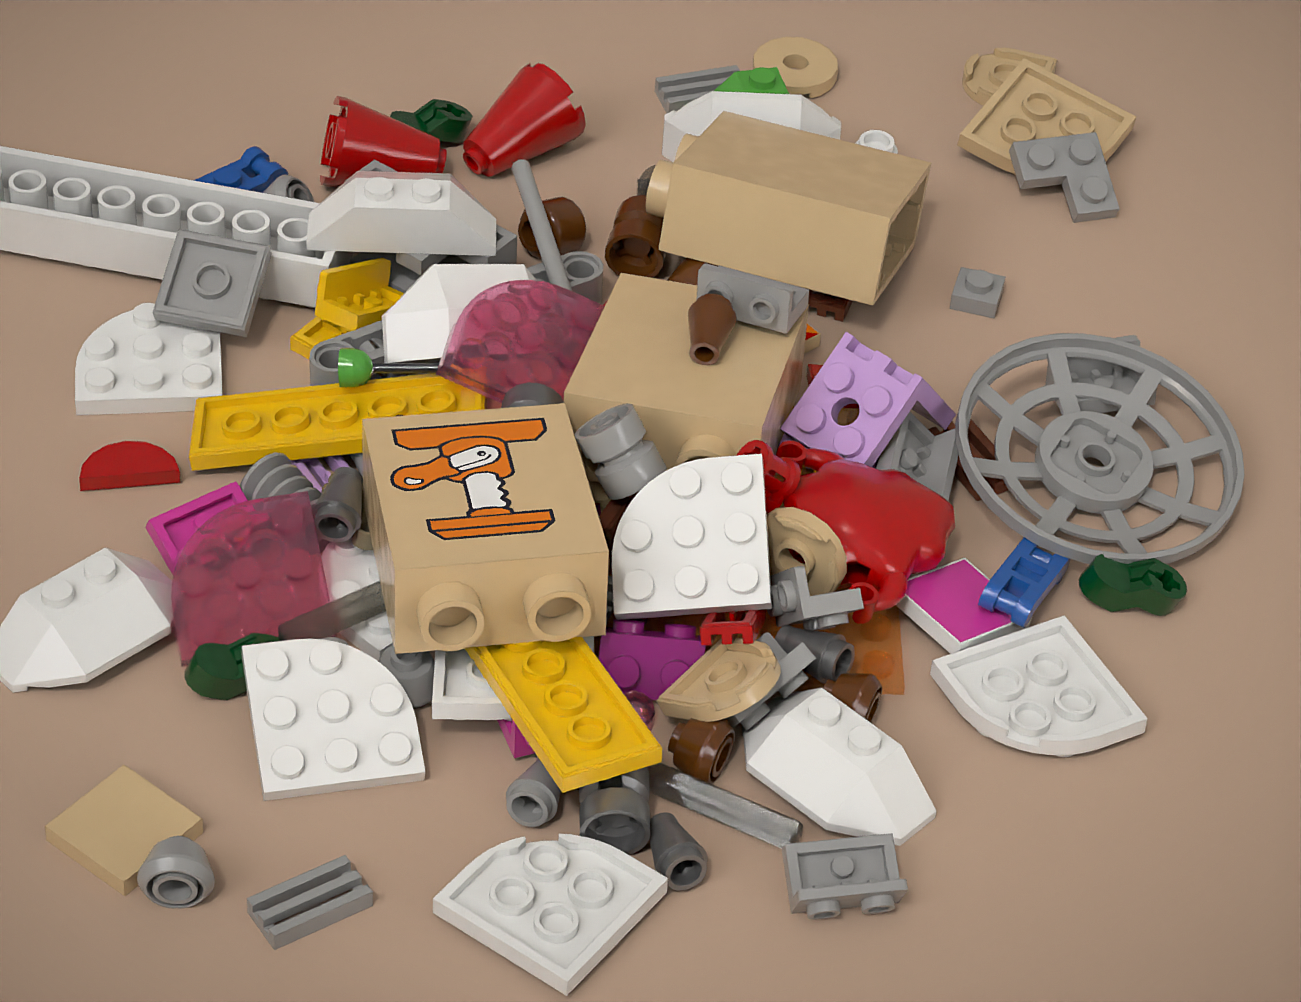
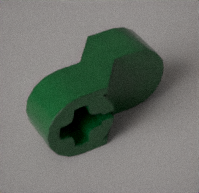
[390,99,473,143]
[1078,554,1187,616]
[184,632,284,700]

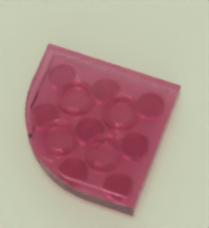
[436,280,605,403]
[171,491,337,667]

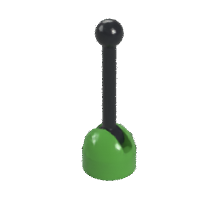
[338,348,458,387]

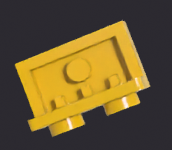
[315,257,404,334]

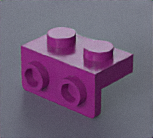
[599,619,706,700]

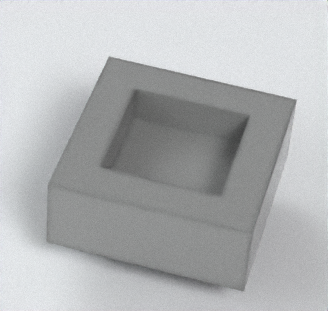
[949,267,1006,318]

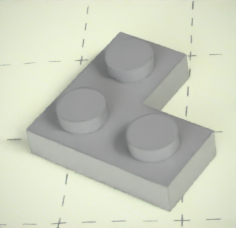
[1009,132,1120,223]

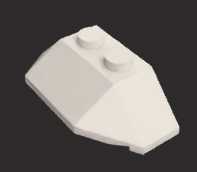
[662,91,841,163]
[306,171,496,256]
[382,264,566,364]
[0,547,181,693]
[742,688,936,846]

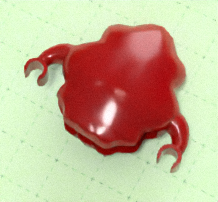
[776,440,955,624]

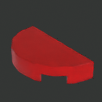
[79,441,180,491]

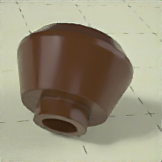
[823,673,883,723]
[668,718,735,787]

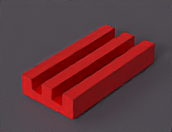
[700,609,766,646]

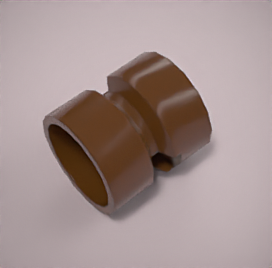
[605,195,667,278]

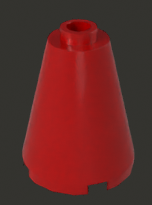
[463,63,586,177]
[320,96,447,187]

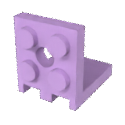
[780,332,956,467]

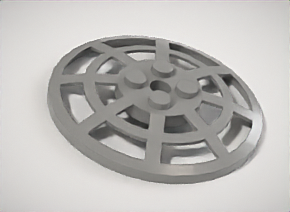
[955,333,1245,564]

